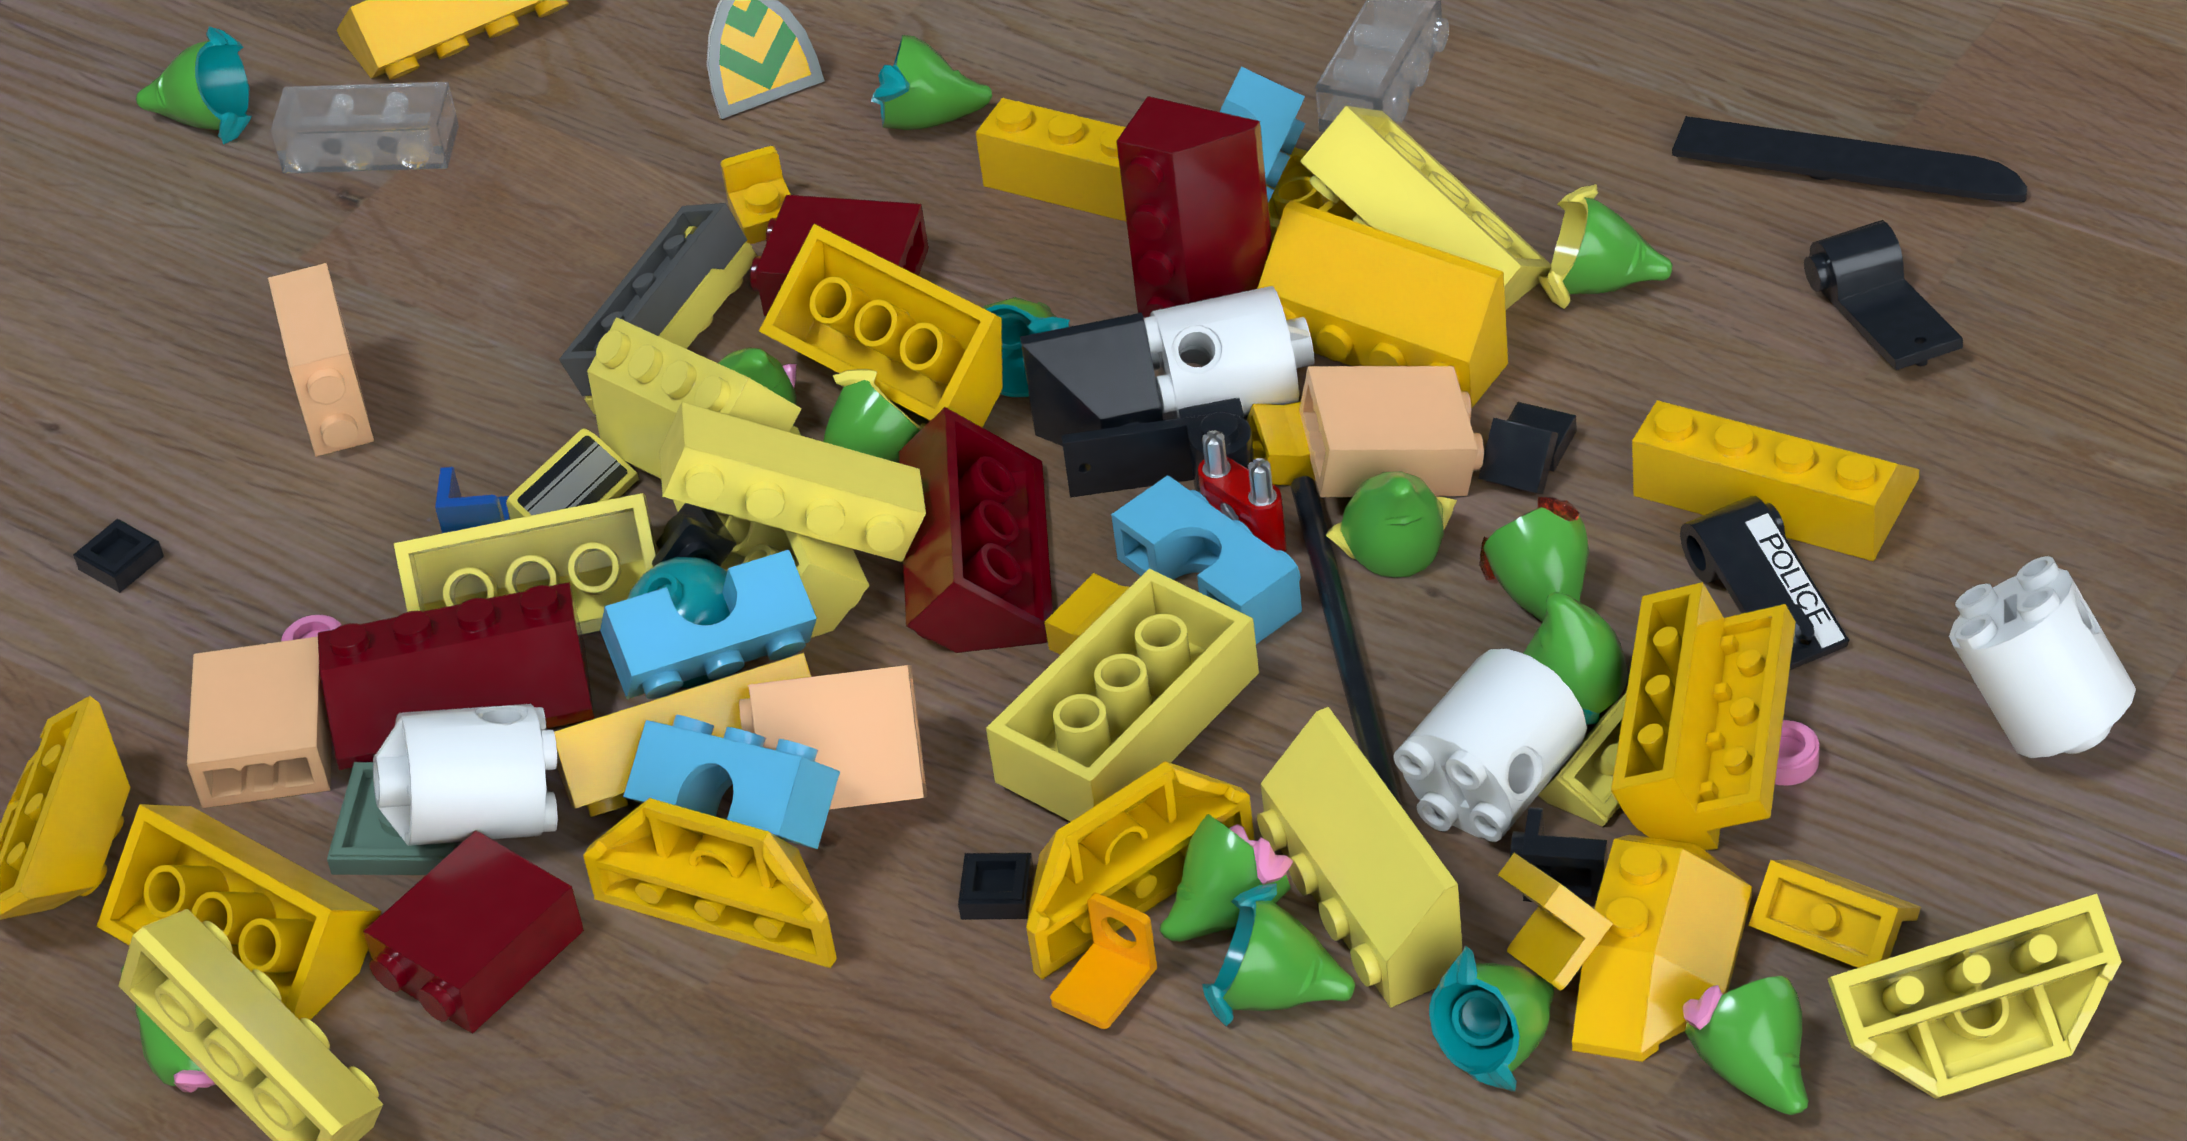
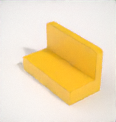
[1498,853,1613,991]
[1748,860,1921,968]

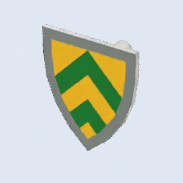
[707,0,825,119]

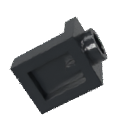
[652,503,737,567]
[1510,807,1608,906]

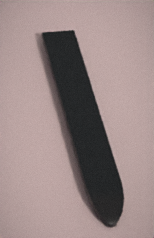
[1672,116,2027,202]

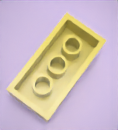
[986,568,1259,822]

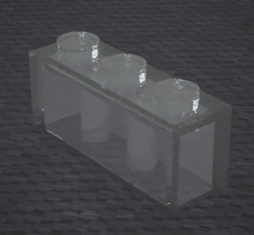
[1315,0,1449,132]
[271,82,459,173]

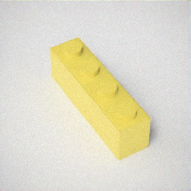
[659,402,926,562]

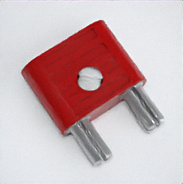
[1198,431,1287,553]

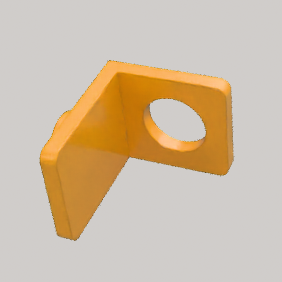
[1050,892,1157,1029]

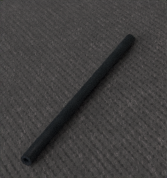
[1291,476,1403,808]

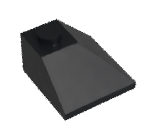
[1020,313,1163,446]

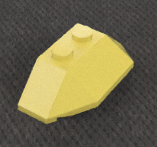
[1828,894,2122,1099]

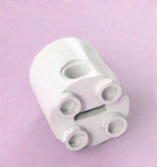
[1143,286,1314,420]
[1949,556,2136,758]
[1394,649,1587,842]
[373,704,558,846]

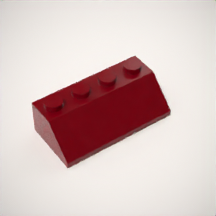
[1116,96,1272,318]
[899,407,1053,653]
[318,582,594,770]

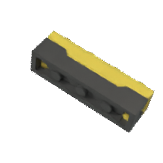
[559,203,757,414]

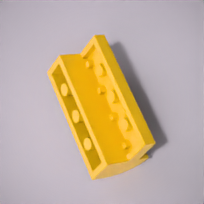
[1611,582,1796,850]

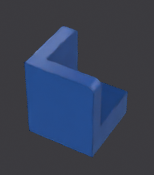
[435,467,510,533]

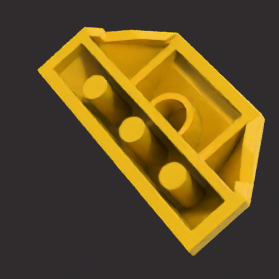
[0,696,130,920]
[1026,761,1255,980]
[583,798,837,968]
[1572,834,1752,1062]

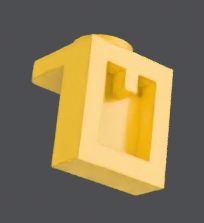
[720,146,791,245]

